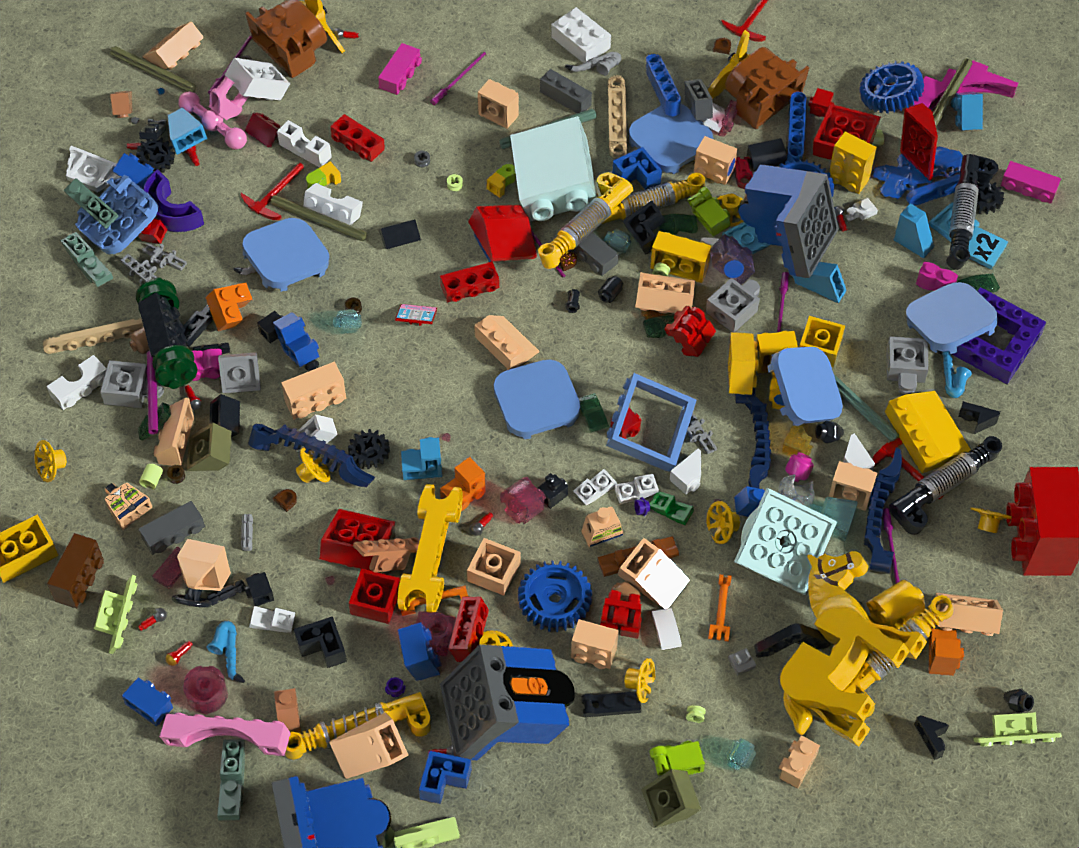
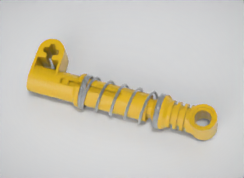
[285,692,431,760]

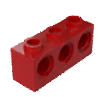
[330,114,385,162]
[440,261,500,303]
[448,597,489,662]

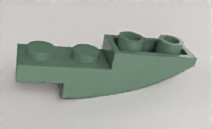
[63,178,119,229]
[60,232,113,287]
[217,739,245,820]

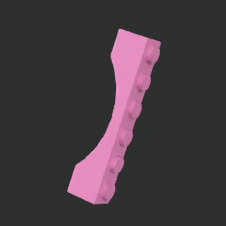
[160,713,290,756]

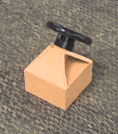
[172,539,231,608]

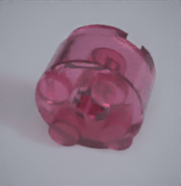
[500,477,546,524]
[183,666,228,715]

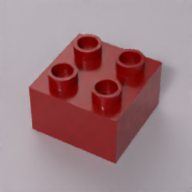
[1006,467,1079,576]

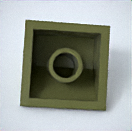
[187,423,232,471]
[641,769,702,828]

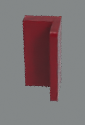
[245,112,282,148]

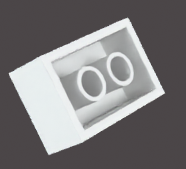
[551,7,611,63]
[225,58,290,100]

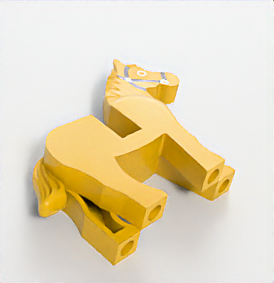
[780,551,927,747]

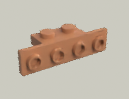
[353,537,420,572]

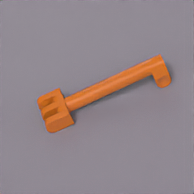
[708,574,732,642]
[401,585,468,616]

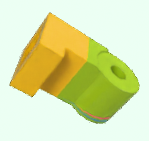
[306,161,341,188]
[487,164,516,198]

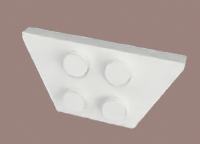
[66,146,120,192]

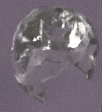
[778,474,815,508]

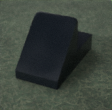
[958,401,1000,434]
[914,715,949,760]

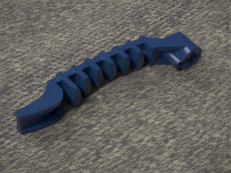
[735,388,771,489]
[248,424,375,488]
[864,448,902,574]

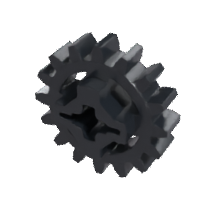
[136,137,175,173]
[976,182,1004,214]
[348,429,390,469]

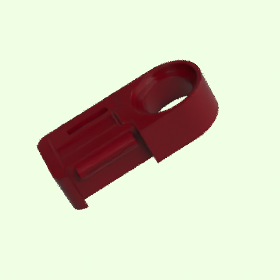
[734,157,753,189]

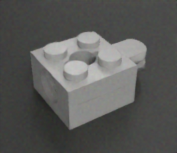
[706,278,760,333]
[886,337,928,395]
[100,360,164,408]

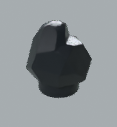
[815,421,844,444]
[1003,688,1034,713]

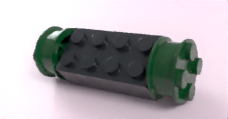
[135,277,198,389]

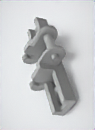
[142,243,187,271]
[121,254,157,285]
[686,413,717,454]

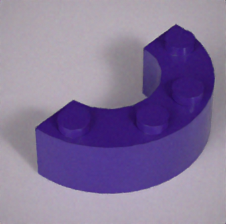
[144,170,204,232]

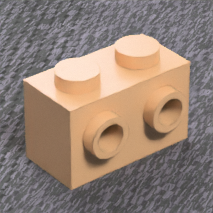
[779,735,820,788]

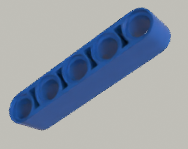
[646,54,681,117]
[787,92,806,163]

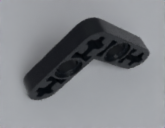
[754,624,831,658]

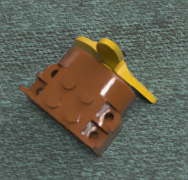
[245,0,345,78]
[708,30,809,129]

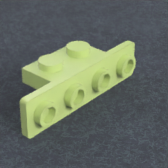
[94,575,137,654]
[974,712,1062,746]
[376,817,460,848]

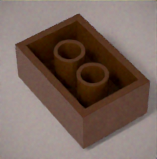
[47,533,104,609]

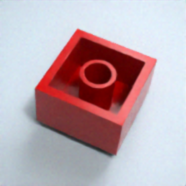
[349,568,400,624]

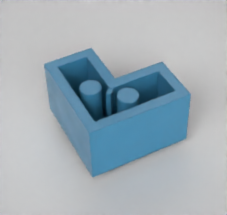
[951,92,983,130]
[401,437,442,480]

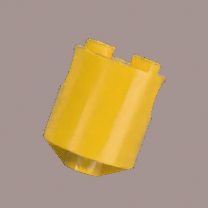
[866,580,926,629]

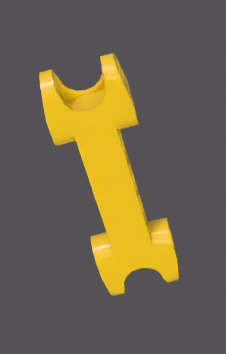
[398,484,463,614]

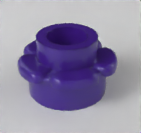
[634,497,650,516]
[385,677,406,697]

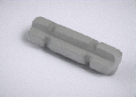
[241,514,253,551]

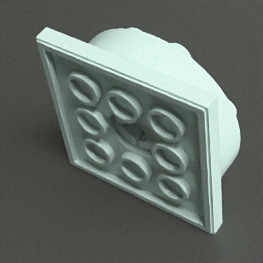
[734,488,837,595]

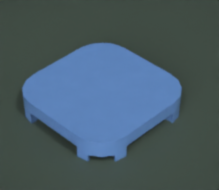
[629,104,713,174]
[75,175,158,254]
[242,218,329,292]
[906,282,997,354]
[767,347,843,426]
[494,359,580,439]

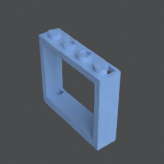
[606,373,697,472]

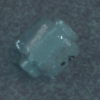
[603,228,631,255]
[333,309,362,334]
[725,738,756,771]

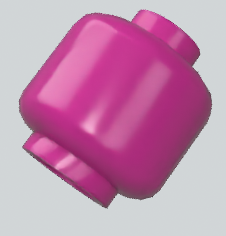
[785,452,814,482]

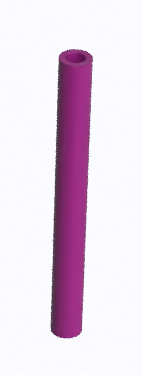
[147,351,158,434]

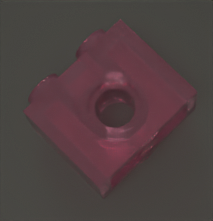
[416,611,457,656]

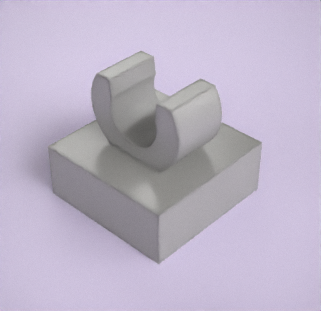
[728,648,756,676]

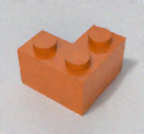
[205,283,252,331]
[440,457,485,511]
[929,628,964,676]

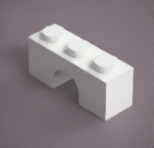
[277,120,331,167]
[303,183,363,225]
[47,355,107,410]

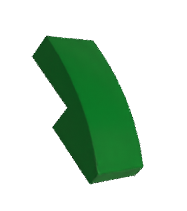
[650,491,694,525]

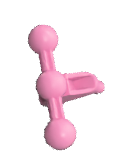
[178,76,249,150]

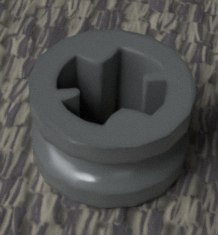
[414,150,430,167]

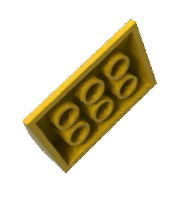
[885,391,971,474]

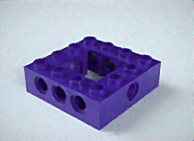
[951,287,1046,384]

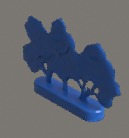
[873,146,964,206]

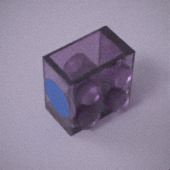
[711,234,755,285]

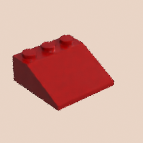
[900,103,938,180]
[813,104,881,160]
[468,205,537,261]
[319,509,395,571]

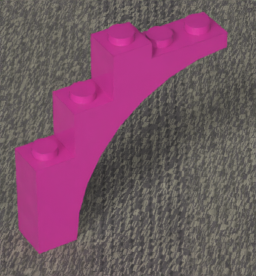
[909,60,1018,110]

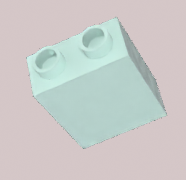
[510,116,597,222]

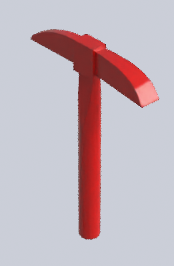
[721,0,768,42]
[241,163,304,220]
[872,438,944,499]

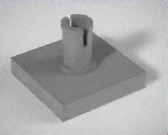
[218,352,261,393]

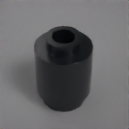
[598,276,623,303]

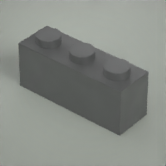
[540,69,592,114]
[684,79,713,121]
[569,232,618,276]
[139,500,205,555]

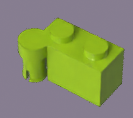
[687,186,731,236]
[649,741,705,776]

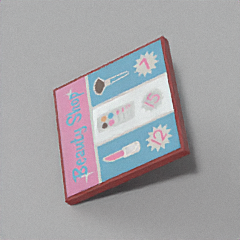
[395,304,437,326]

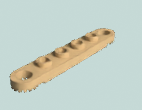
[608,75,627,159]
[43,318,143,354]

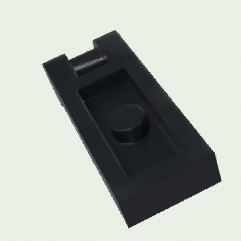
[139,119,167,140]
[581,691,641,718]

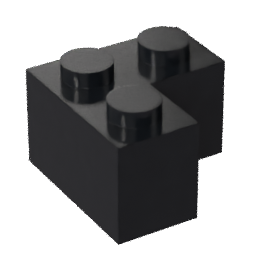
[622,200,666,255]
[293,616,347,668]

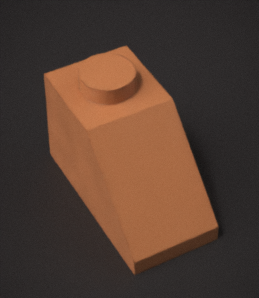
[110,91,132,118]
[274,688,301,733]

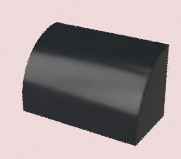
[747,138,787,171]
[379,219,421,249]
[209,394,240,437]

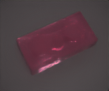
[718,100,738,137]
[152,547,182,589]

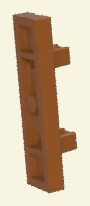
[597,536,679,577]

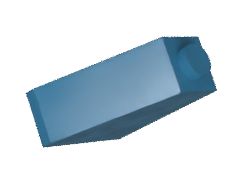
[168,107,207,155]
[894,203,934,259]
[792,262,847,303]

